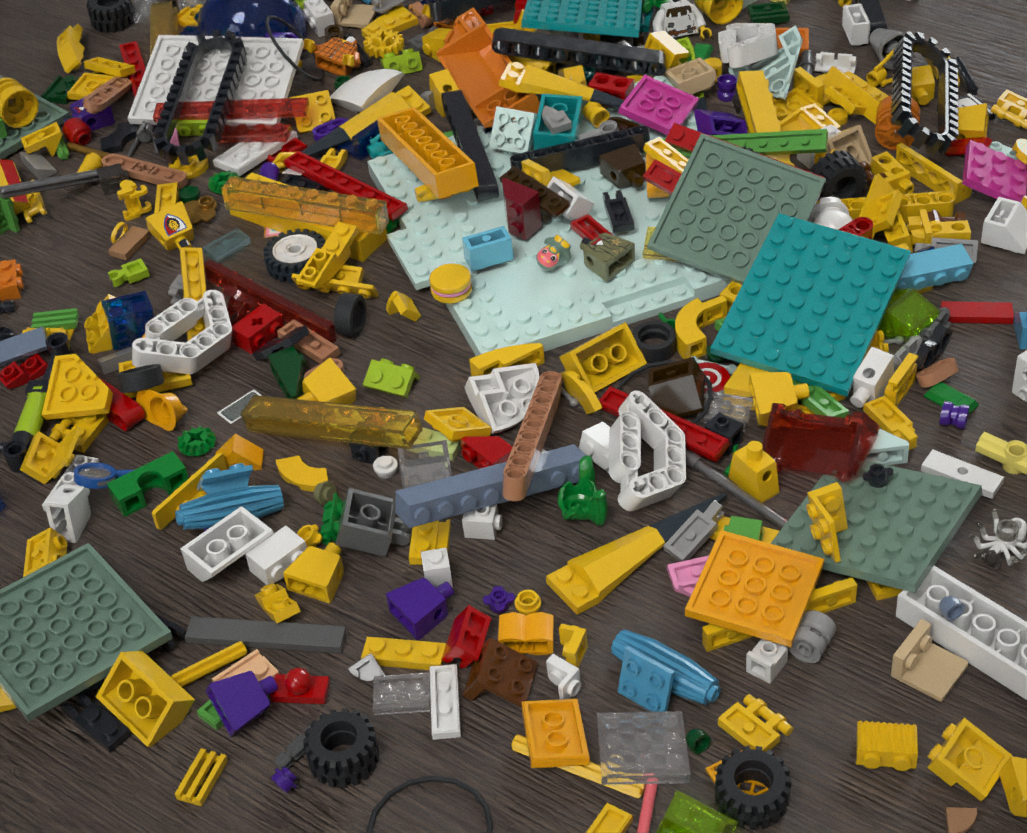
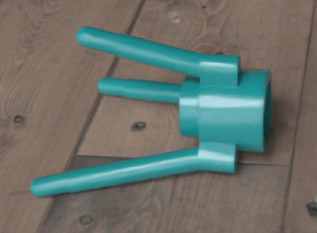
[367,133,393,159]

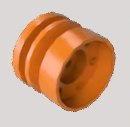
[875,95,920,150]

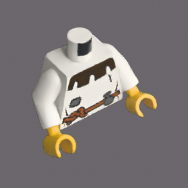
[652,0,712,40]

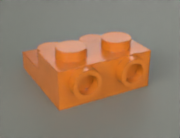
[0,259,24,301]

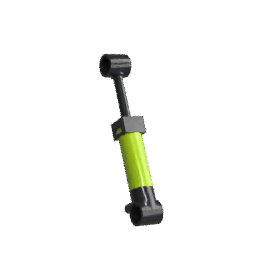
[0,332,74,473]

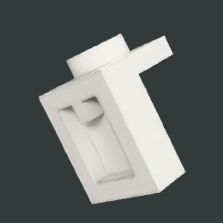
[546,654,581,699]

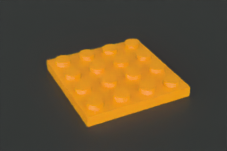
[685,530,824,647]

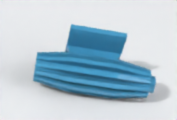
[175,463,284,530]
[611,629,721,718]

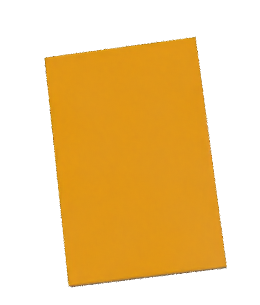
[521,699,590,768]

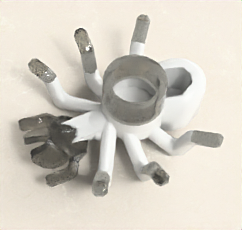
[969,509,1027,570]

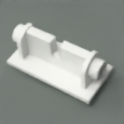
[815,52,857,74]

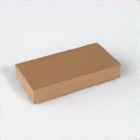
[108,226,151,260]

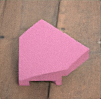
[667,556,709,597]

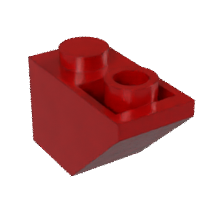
[461,436,512,469]

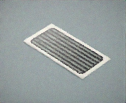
[217,390,267,424]

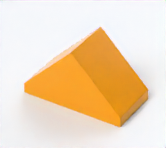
[216,434,264,470]

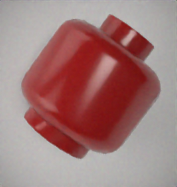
[62,117,92,146]

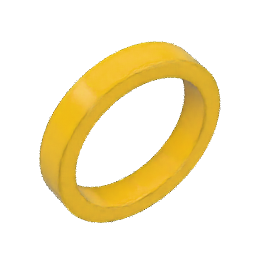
[111,222,128,244]

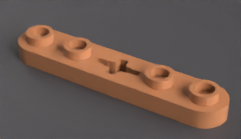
[83,77,132,114]
[101,154,188,190]

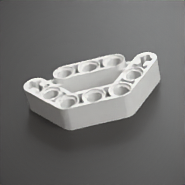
[718,23,778,68]
[132,290,232,374]
[609,391,686,511]

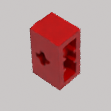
[232,304,284,354]

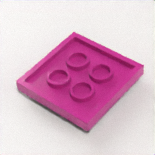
[618,75,699,135]
[962,140,1027,202]

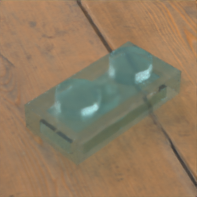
[203,228,251,263]

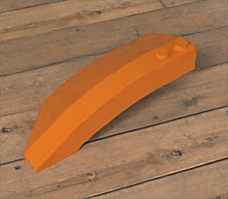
[436,7,540,128]

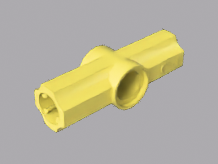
[975,432,1027,474]

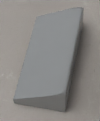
[19,152,58,180]
[97,347,132,375]

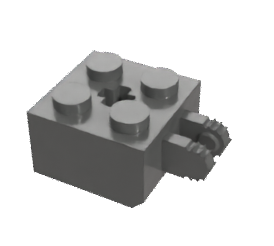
[335,488,412,557]

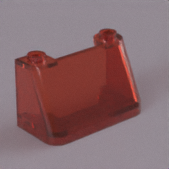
[762,403,880,482]

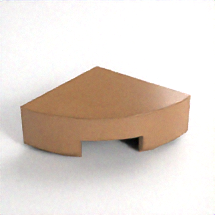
[945,807,977,833]

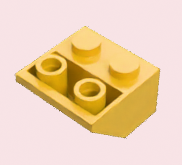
[84,294,136,354]

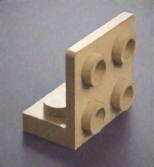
[330,0,377,29]
[891,619,968,702]

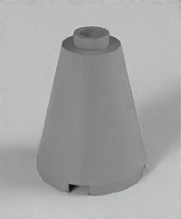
[869,28,914,70]

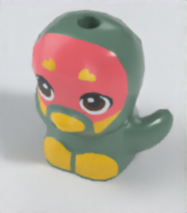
[536,234,571,270]

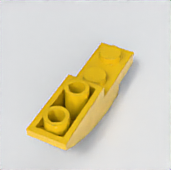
[57,24,85,73]
[296,222,359,288]

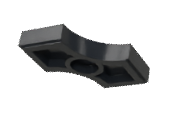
[100,122,139,154]
[915,324,953,370]

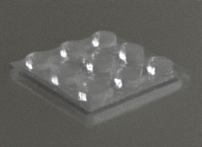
[596,711,691,785]

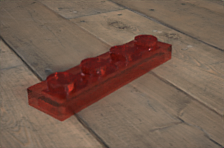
[217,123,292,143]

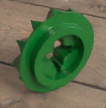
[208,170,241,194]
[177,425,216,456]

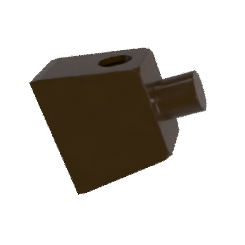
[599,144,646,188]

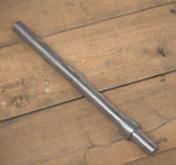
[685,449,787,529]

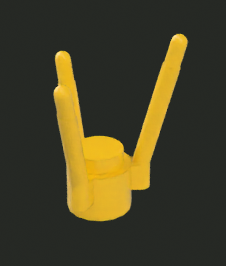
[866,49,894,87]

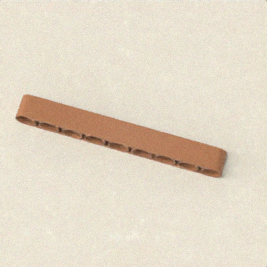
[503,371,562,501]

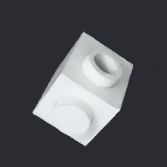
[462,504,502,540]
[421,547,453,588]

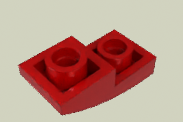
[0,354,48,389]

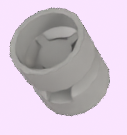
[788,610,836,663]

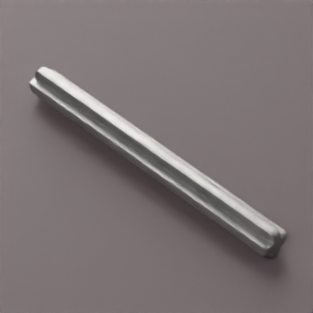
[0,169,106,199]

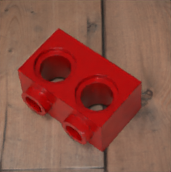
[588,72,634,107]

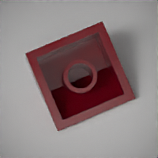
[502,178,542,240]

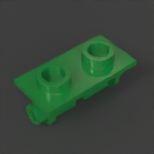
[320,493,344,545]

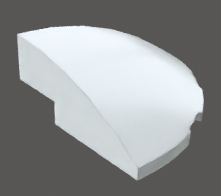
[330,69,404,114]
[464,363,540,434]

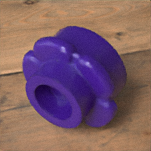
[271,767,297,794]

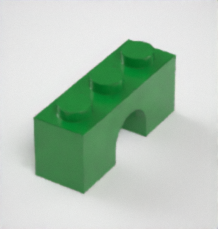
[107,451,189,517]

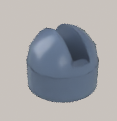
[939,596,965,621]

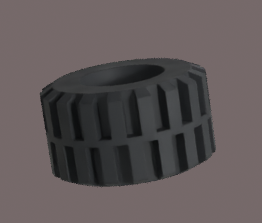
[86,0,135,32]
[809,150,868,201]
[303,709,379,788]
[715,746,792,830]

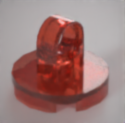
[221,286,264,326]

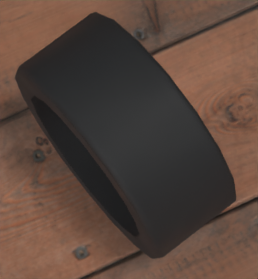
[334,293,366,337]
[632,321,676,363]
[116,364,164,393]

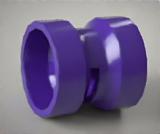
[717,74,737,102]
[939,401,970,430]

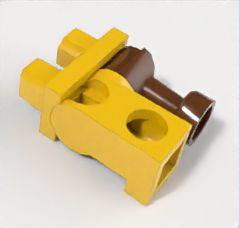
[859,151,914,194]
[907,209,971,245]

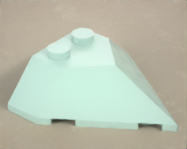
[728,25,803,100]

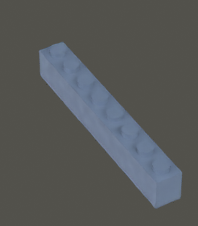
[395,444,586,528]

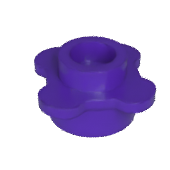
[483,586,515,613]

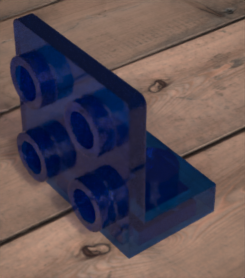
[335,120,381,160]
[101,290,154,350]

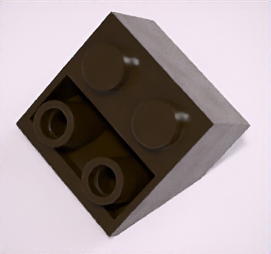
[648,357,705,417]

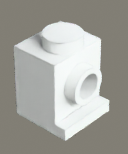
[746,639,788,684]

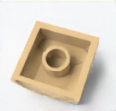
[665,57,716,95]
[827,125,872,165]

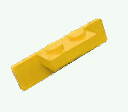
[823,66,880,125]
[859,174,903,240]
[291,265,379,299]
[152,452,228,530]

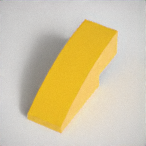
[469,343,545,377]

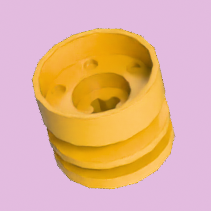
[694,0,743,25]
[0,77,39,128]

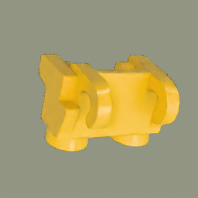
[117,180,152,221]

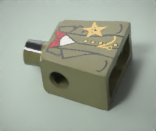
[580,233,635,282]

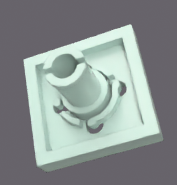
[489,106,537,153]

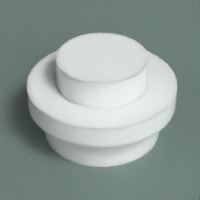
[373,456,398,478]

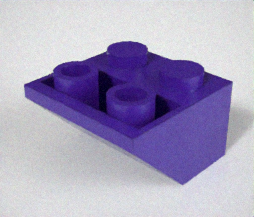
[694,109,747,135]

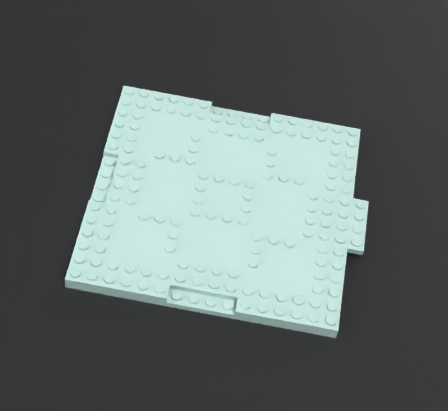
[367,75,732,356]

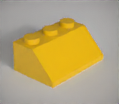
[559,322,647,393]
[96,651,195,747]

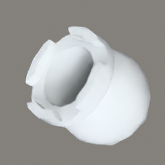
[808,197,853,230]

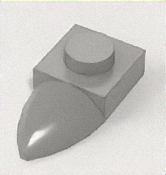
[542,106,572,134]

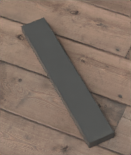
[185,616,347,653]

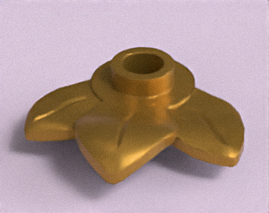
[184,195,217,225]

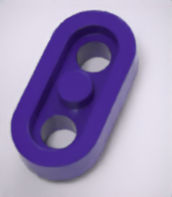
[312,118,348,141]

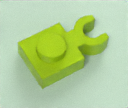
[108,258,150,287]

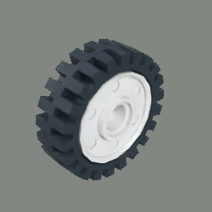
[263,229,325,284]

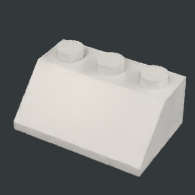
[180,506,274,582]

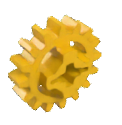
[363,29,405,58]

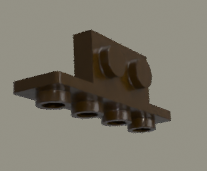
[499,166,570,224]

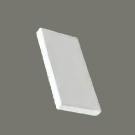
[212,126,298,176]

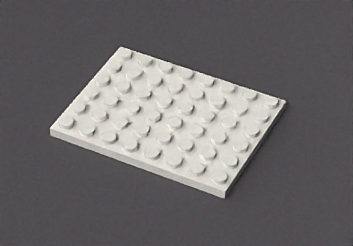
[127,35,304,129]

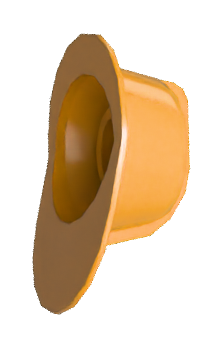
[136,389,188,431]

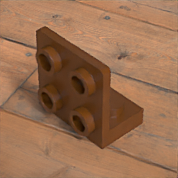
[463,638,537,707]

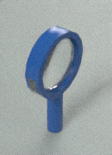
[73,462,135,489]

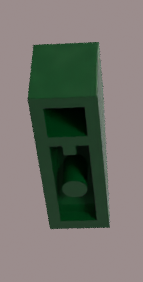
[268,346,306,414]

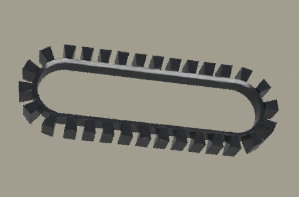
[153,29,247,166]
[891,31,959,155]

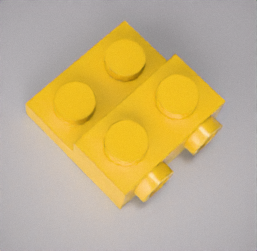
[927,718,1013,801]

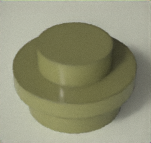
[314,481,337,506]

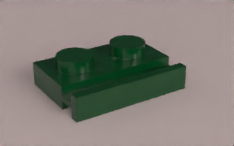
[747,1,790,24]
[41,75,80,105]

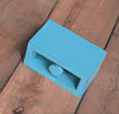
[462,226,513,271]

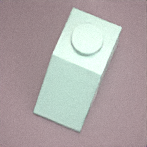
[851,427,909,465]

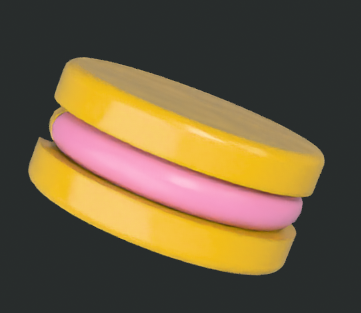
[429,263,472,304]

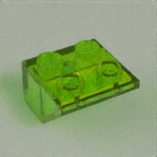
[877,288,940,338]
[656,790,739,833]

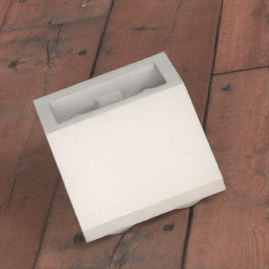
[981,197,1027,254]

